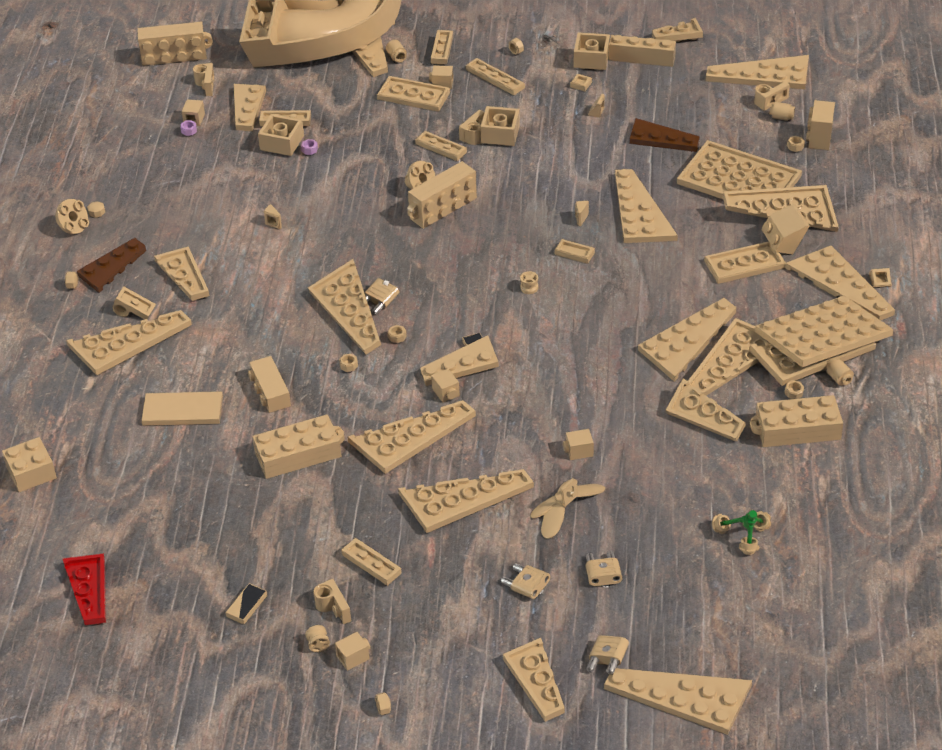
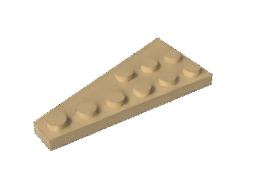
[706,55,809,89]
[615,169,678,243]
[722,185,839,232]
[785,246,895,320]
[308,259,381,355]
[638,298,736,382]
[66,310,192,375]
[688,318,768,396]
[749,342,876,386]
[348,400,476,474]
[398,469,534,533]
[604,668,752,735]

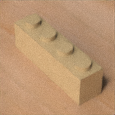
[609,35,676,67]

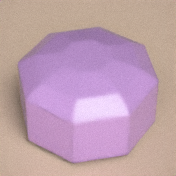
[180,120,197,136]
[301,139,318,155]

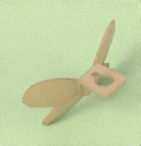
[530,478,605,539]

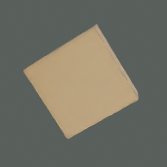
[570,74,592,91]

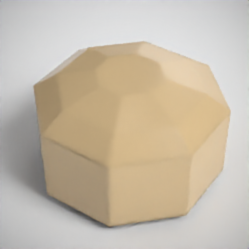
[509,38,524,55]
[787,136,805,152]
[87,201,105,218]
[65,272,78,289]
[388,325,407,343]
[339,354,358,372]
[784,380,804,399]
[375,692,391,715]

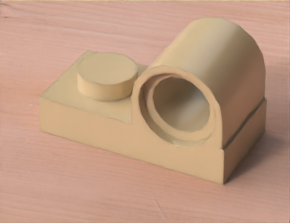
[193,63,214,96]
[754,82,790,111]
[459,110,485,145]
[113,286,156,319]
[313,579,351,624]

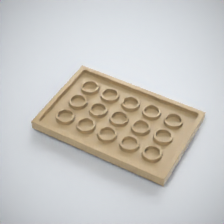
[677,140,802,199]
[755,296,893,367]

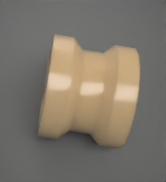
[520,271,538,294]
[305,625,330,652]

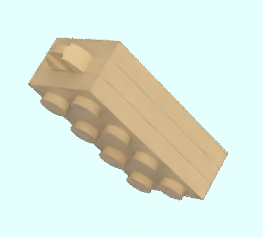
[138,22,213,66]
[407,161,477,229]
[750,395,843,447]
[252,414,345,479]

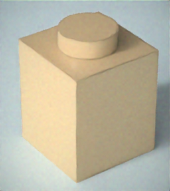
[429,65,453,89]
[182,99,205,126]
[431,369,460,403]
[563,429,594,460]
[335,632,370,671]

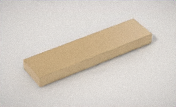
[466,58,525,95]

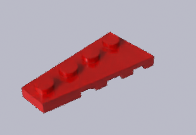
[62,553,106,625]

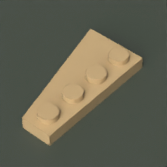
[234,84,266,131]
[420,335,499,386]
[666,378,745,442]
[503,638,565,722]

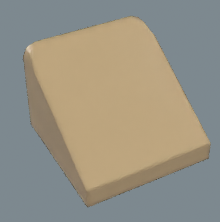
[588,94,605,117]
[575,201,589,226]
[264,204,282,229]
[869,268,892,288]

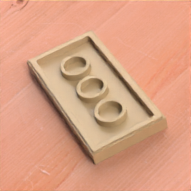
[377,76,450,112]
[704,241,786,284]
[142,392,223,426]

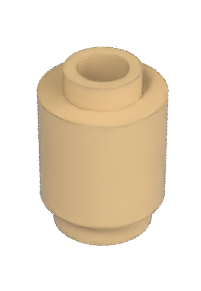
[386,40,407,63]
[769,102,795,121]
[826,358,854,386]

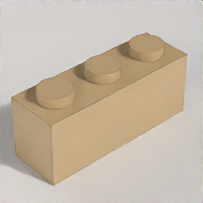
[248,356,291,413]

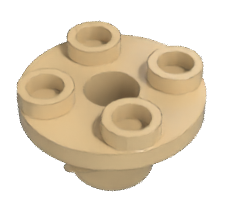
[405,161,435,189]
[55,199,89,234]

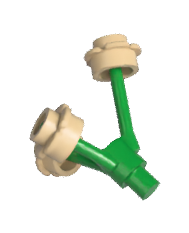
[712,510,771,555]

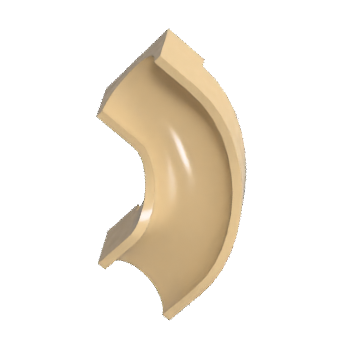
[239,0,401,68]

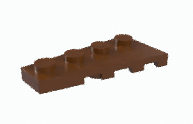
[629,118,700,152]

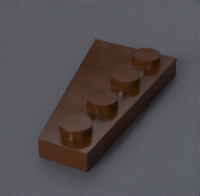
[77,238,146,293]

